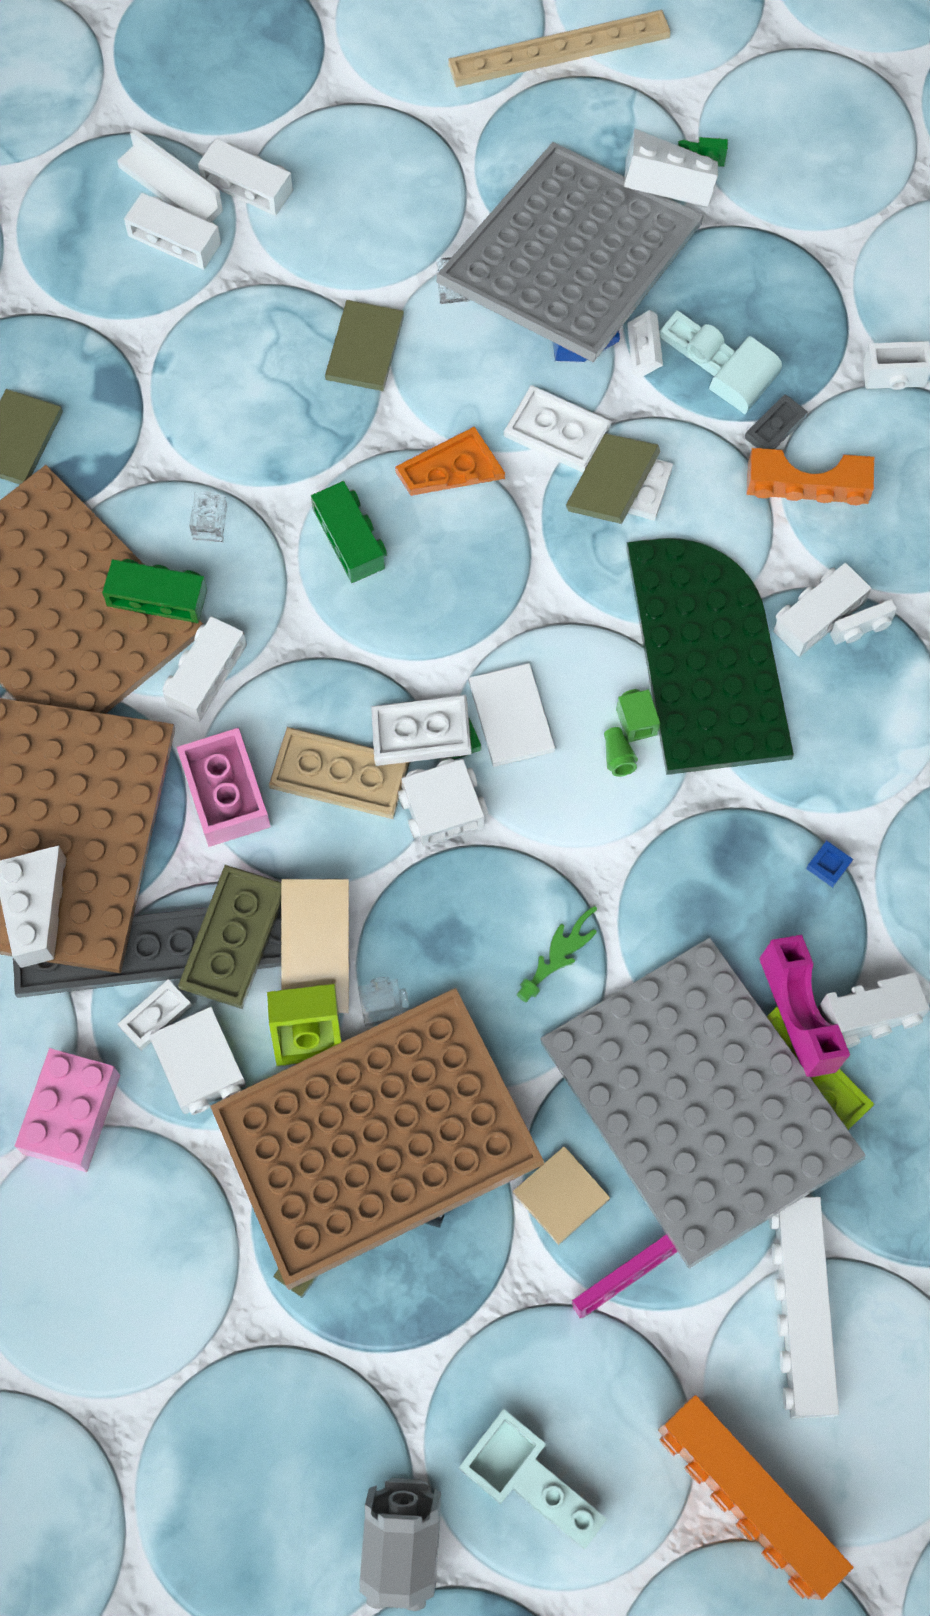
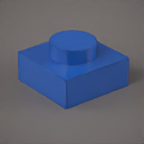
[806,840,854,888]

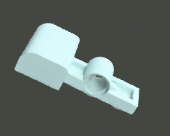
[659,310,782,414]
[459,1409,607,1550]

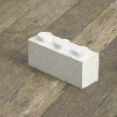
[198,139,293,216]
[124,193,221,270]
[773,563,872,657]
[163,616,247,722]

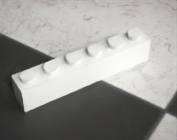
[769,1197,839,1418]

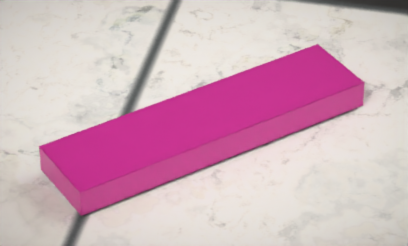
[572,1234,678,1319]

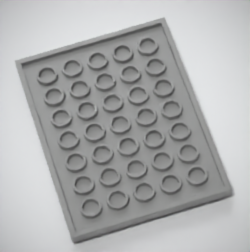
[436,142,704,362]
[540,938,866,1269]

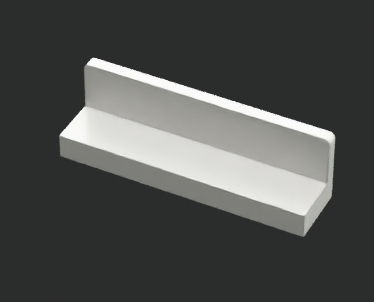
[118,129,223,221]

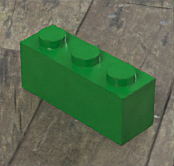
[310,481,387,584]
[102,559,207,623]

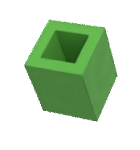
[616,689,660,743]

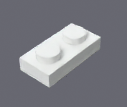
[627,310,663,378]
[628,459,673,521]
[830,599,897,645]
[118,979,192,1051]

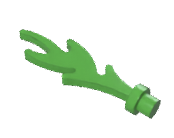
[517,906,597,1002]

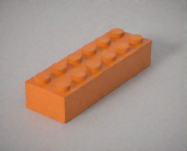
[658,1395,854,1600]

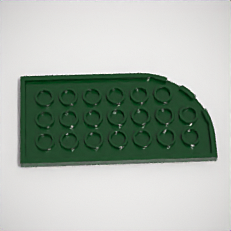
[626,538,794,775]

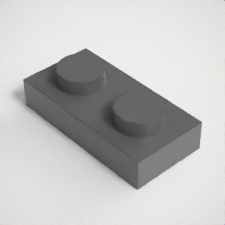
[745,394,808,449]

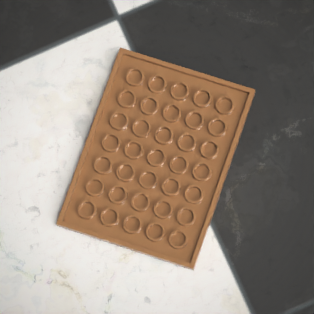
[0,465,203,714]
[0,698,176,973]
[210,988,544,1290]

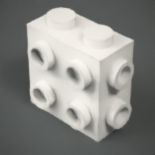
[398,759,488,847]

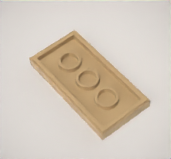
[269,727,410,819]
[281,879,349,1013]

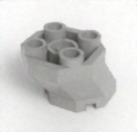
[360,1478,441,1611]

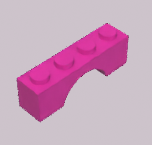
[759,935,850,1077]

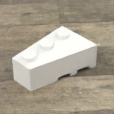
[624,129,718,207]
[0,846,66,968]
[818,972,930,1048]

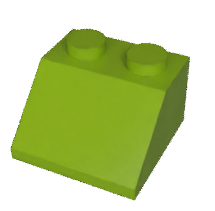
[267,984,342,1066]

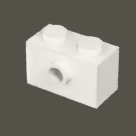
[862,341,930,390]

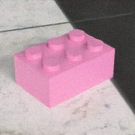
[177,728,271,847]
[15,1048,120,1172]

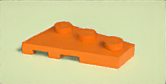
[395,426,505,496]

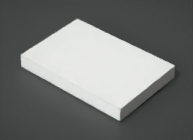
[504,385,612,473]
[469,663,555,767]
[371,695,472,766]

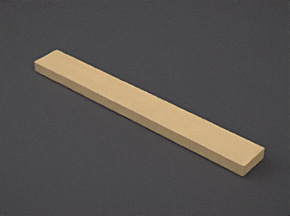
[448,10,671,87]

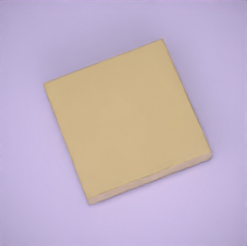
[513,1146,610,1246]

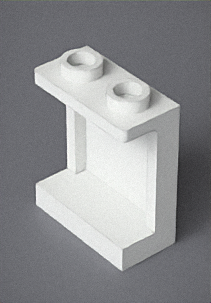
[149,1007,246,1115]

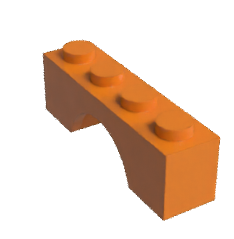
[746,448,874,505]

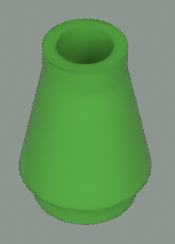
[604,727,638,777]

